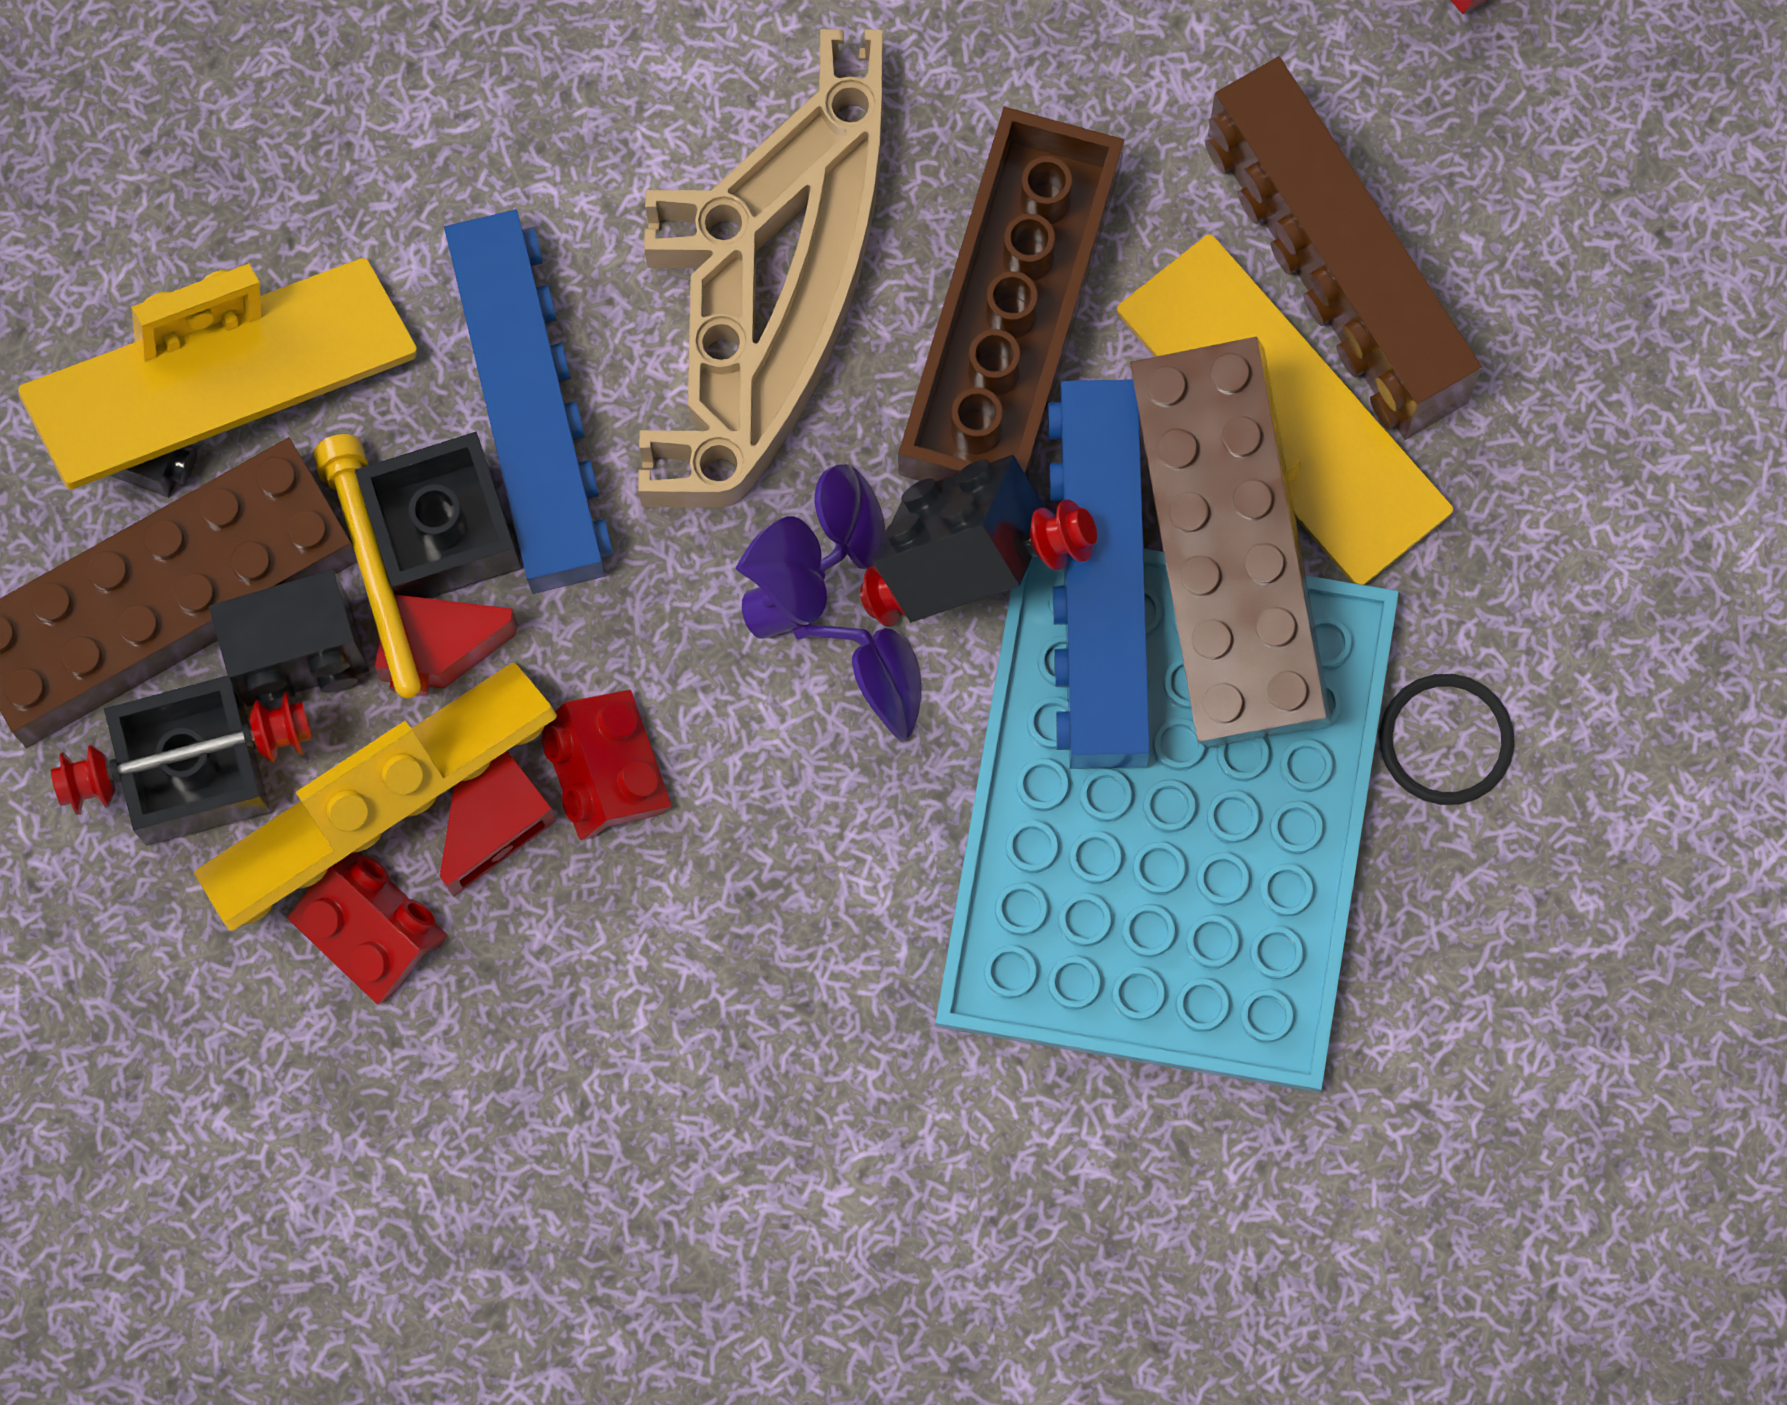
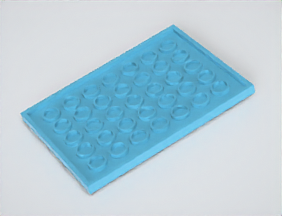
[935,549,1399,1093]

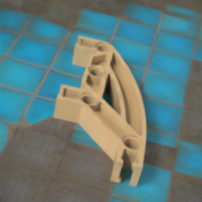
[638,29,883,508]

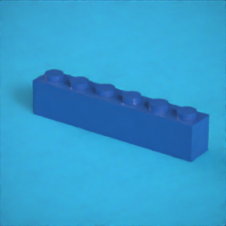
[444,209,614,594]
[1048,379,1149,769]

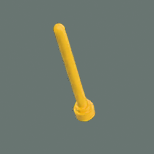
[313,434,421,699]

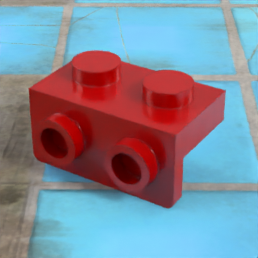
[542,689,672,840]
[287,852,447,1005]

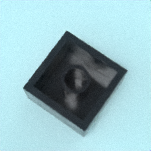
[355,431,521,598]
[209,569,370,710]

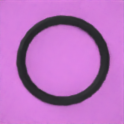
[1379,674,1514,805]

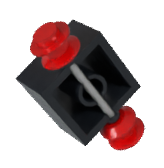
[860,454,1097,627]
[51,675,313,846]

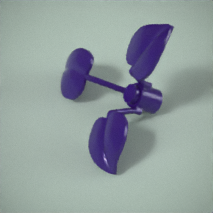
[736,463,921,742]

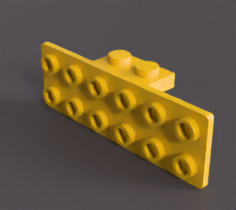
[1117,234,1453,585]
[18,258,417,490]
[194,663,557,931]

